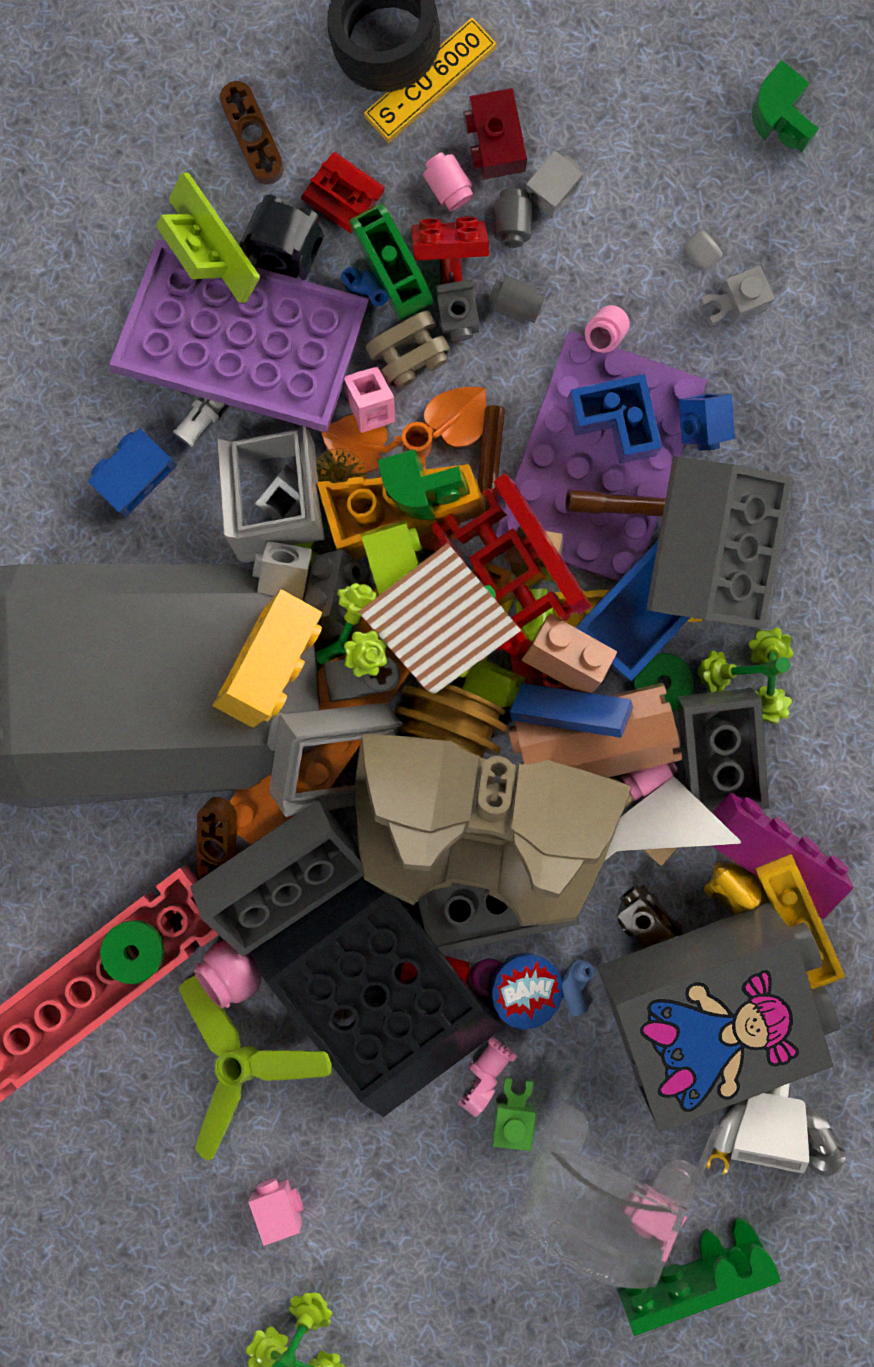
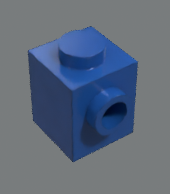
[679,393,735,451]

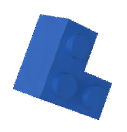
[567,374,662,464]

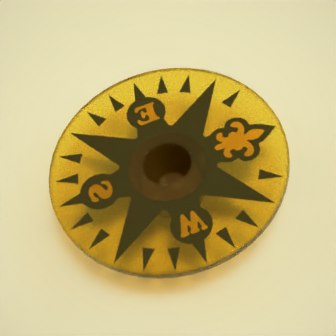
[316,448,367,483]

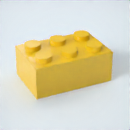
[212,589,323,728]

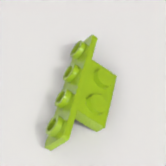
[156,173,260,303]

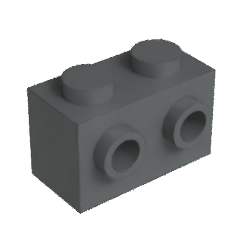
[304,549,370,643]

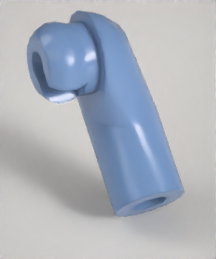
[562,960,595,1017]

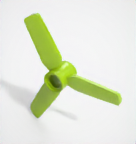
[179,975,332,1161]

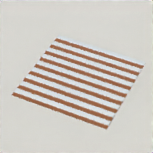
[358,543,521,694]

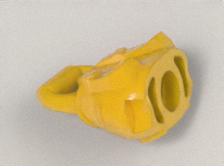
[703,860,770,915]

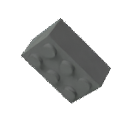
[677,688,770,813]

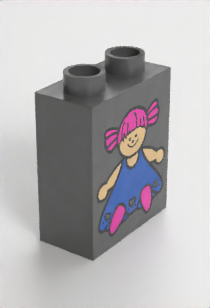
[597,902,840,1132]

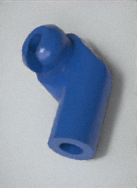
[341,266,388,306]

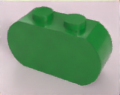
[348,203,433,321]

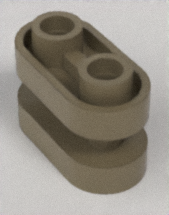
[365,311,451,389]

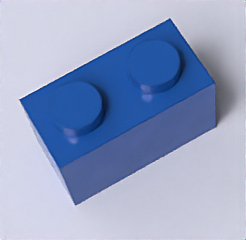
[87,428,177,518]

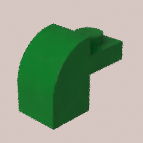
[752,60,819,153]
[377,449,469,520]

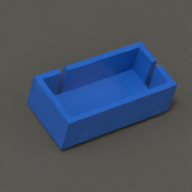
[575,538,691,683]

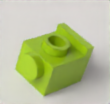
[462,661,525,708]

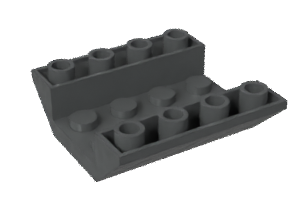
[646,456,794,629]

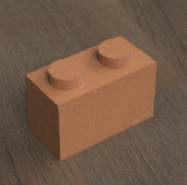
[522,614,617,693]

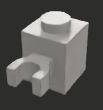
[699,265,775,327]

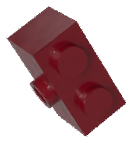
[463,88,527,180]

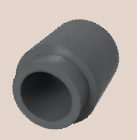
[494,188,532,248]
[488,275,545,323]

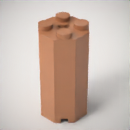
[509,683,682,778]

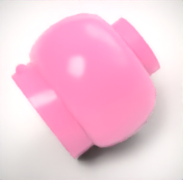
[194,940,262,1009]

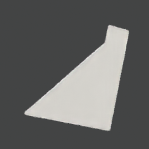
[604,776,741,861]

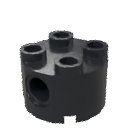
[239,194,324,280]

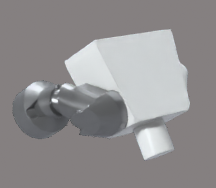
[706,1083,846,1176]

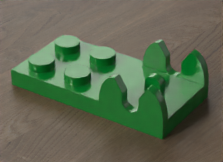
[617,1217,781,1336]

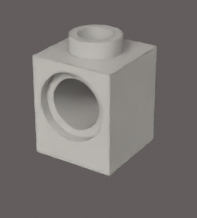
[525,150,583,219]
[252,541,312,601]

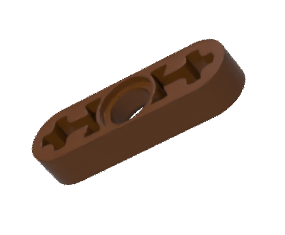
[220,81,284,185]
[197,797,237,881]

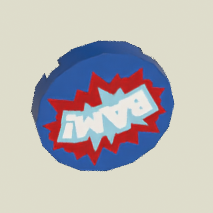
[488,952,563,1030]

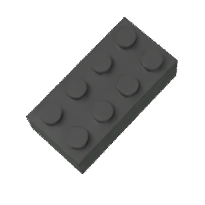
[190,800,364,956]

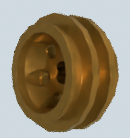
[394,680,509,758]

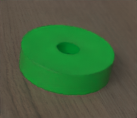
[633,653,694,711]
[100,920,165,984]

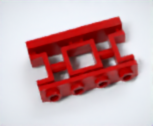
[430,473,592,656]

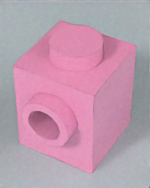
[248,1178,303,1246]

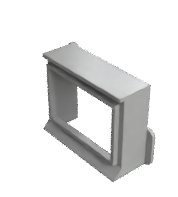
[217,426,324,563]
[267,703,402,817]

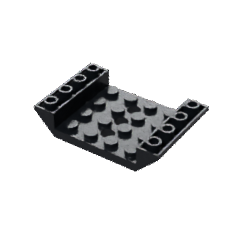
[251,876,504,1117]

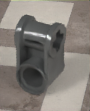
[324,657,401,702]

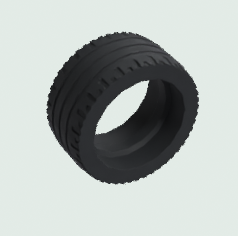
[327,0,440,92]

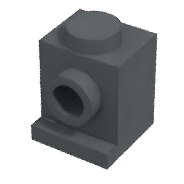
[436,280,479,342]

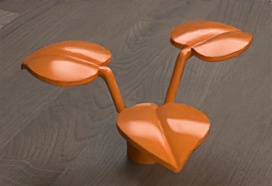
[321,387,486,552]

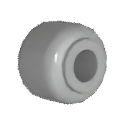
[684,230,723,270]

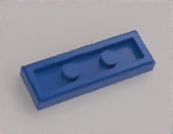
[510,683,633,738]

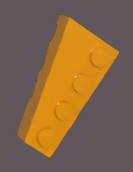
[316,464,486,560]

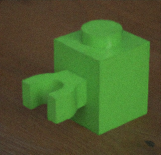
[492,1076,536,1151]

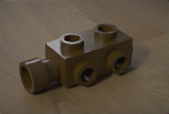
[617,885,685,949]

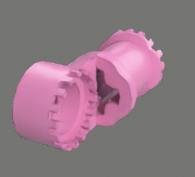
[458,1036,517,1117]

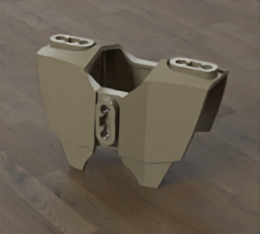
[355,734,631,926]

